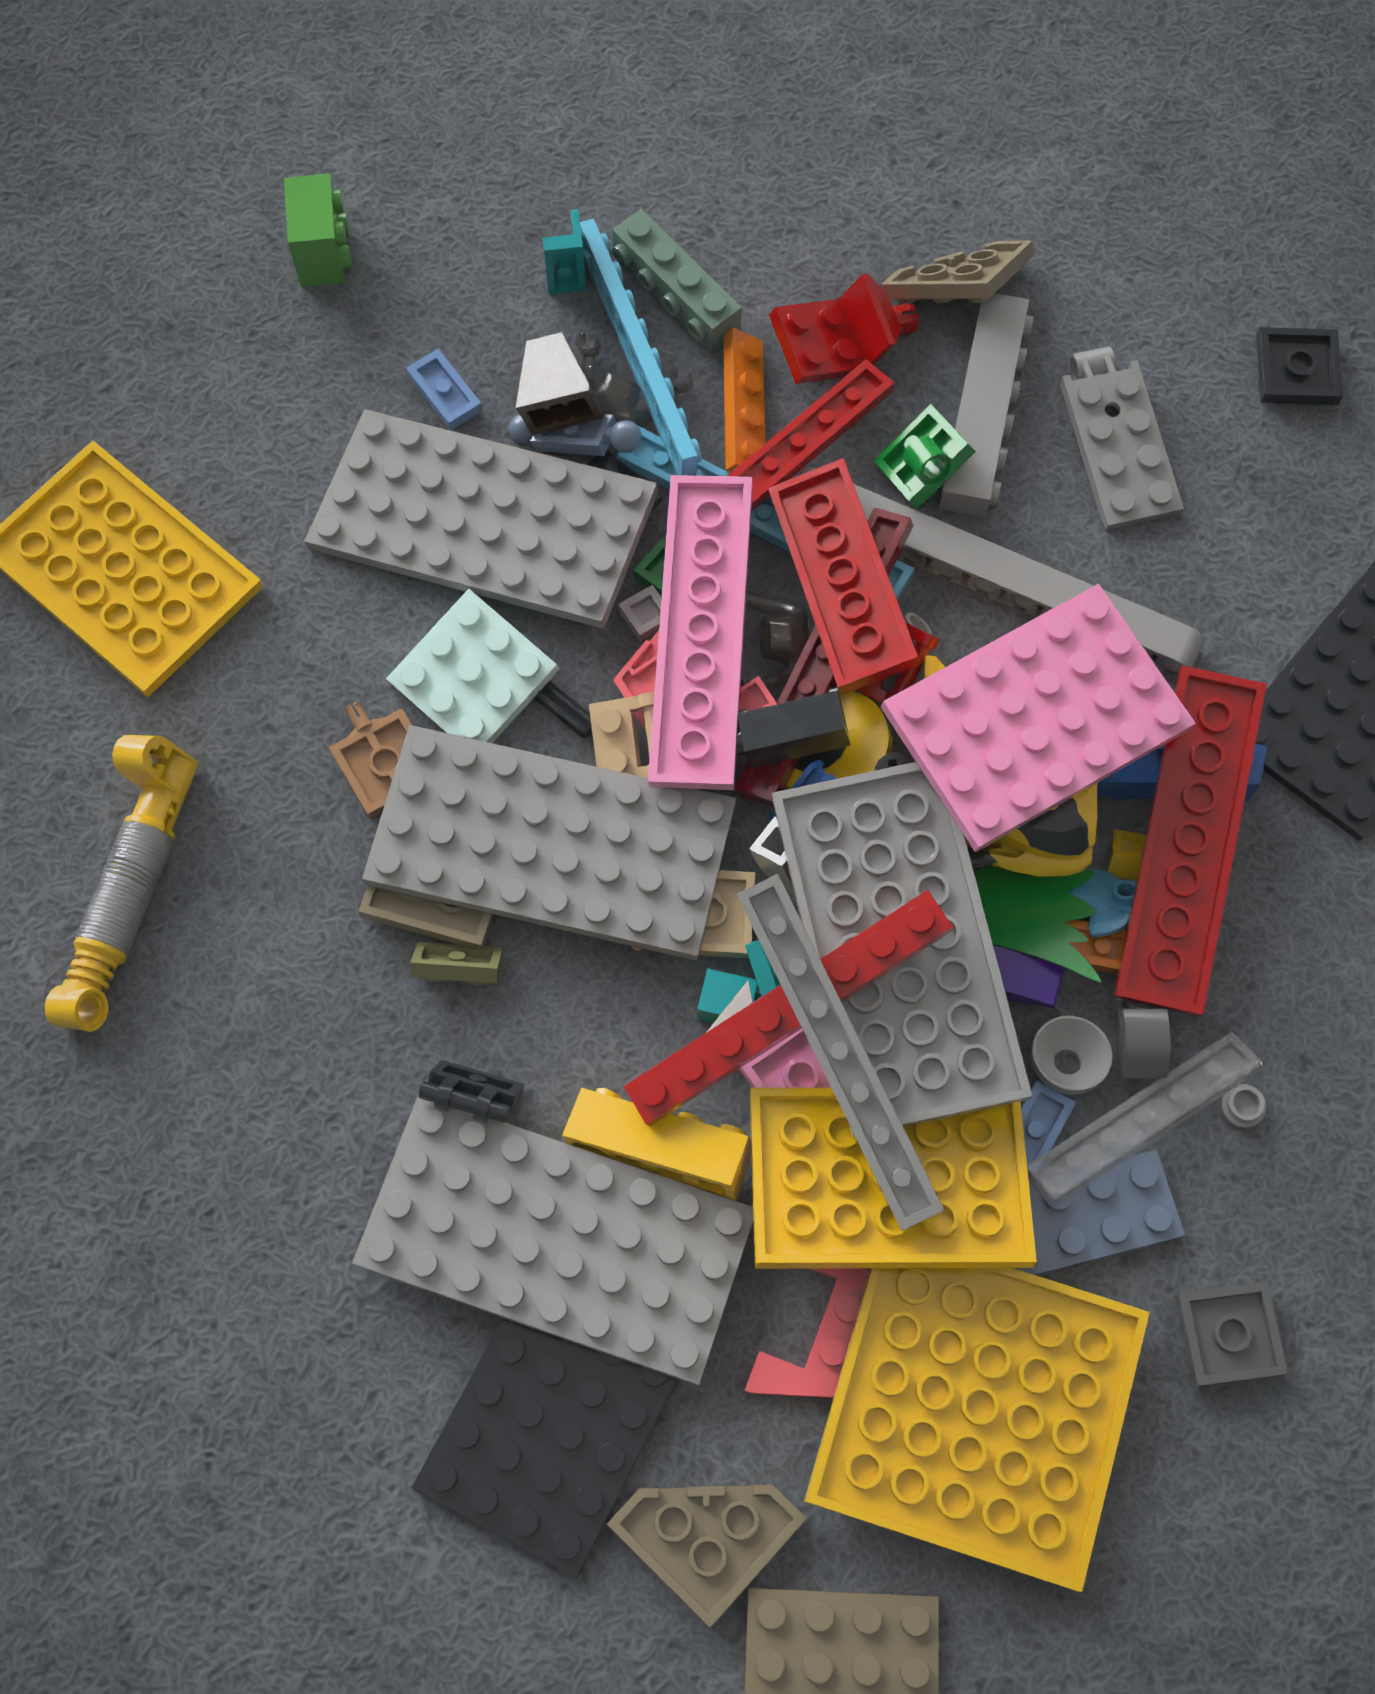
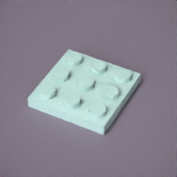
[386,589,560,743]

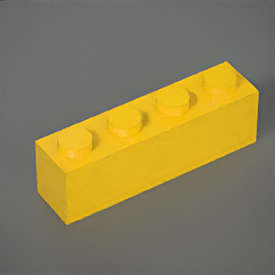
[562,1088,752,1201]

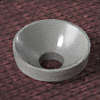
[1031,1016,1113,1095]

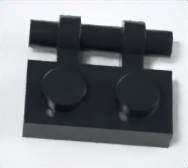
[419,1060,525,1123]

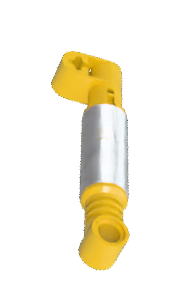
[45,735,199,1032]

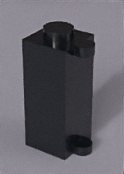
[736,687,851,768]

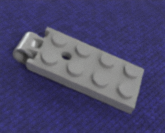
[1060,346,1184,530]

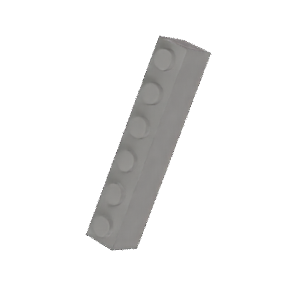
[939,293,1034,518]

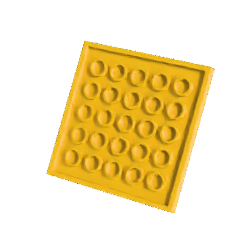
[804,1268,1150,1593]

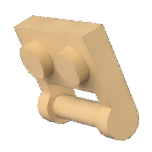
[589,692,655,778]

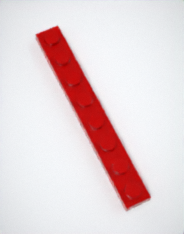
[623,889,954,1126]

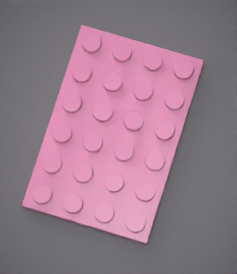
[881,584,1196,852]

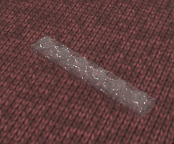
[1027,1032,1262,1208]

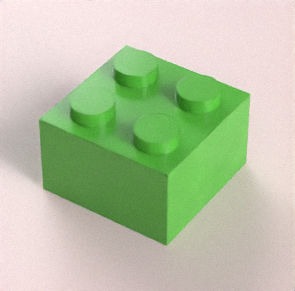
[284,174,352,287]

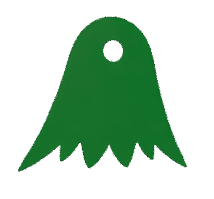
[973,866,1101,983]

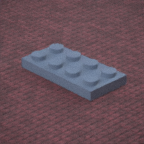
[1015,1149,1185,1276]

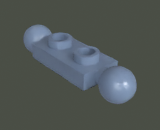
[509,414,642,456]

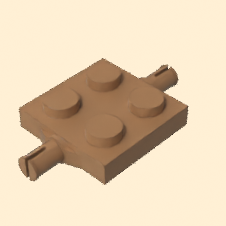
[329,702,413,820]

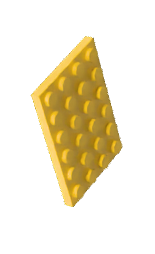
[0,441,263,698]
[749,1088,1037,1269]

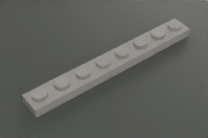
[736,874,944,1230]

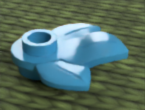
[1067,870,1136,937]

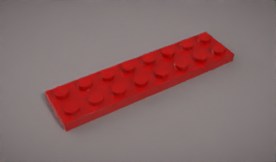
[1113,665,1267,1017]

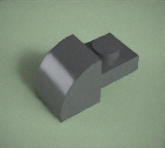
[1112,993,1171,1078]

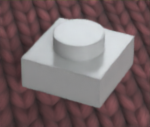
[618,585,662,642]

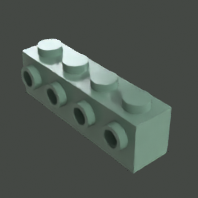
[612,208,742,353]

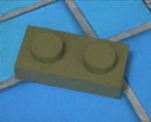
[410,942,503,985]

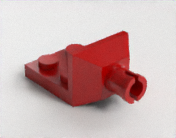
[769,274,919,384]

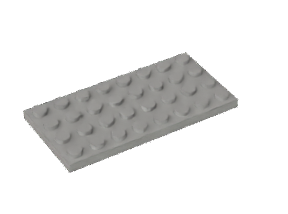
[304,409,659,629]
[362,725,736,961]
[772,762,1032,1138]
[352,1094,754,1387]

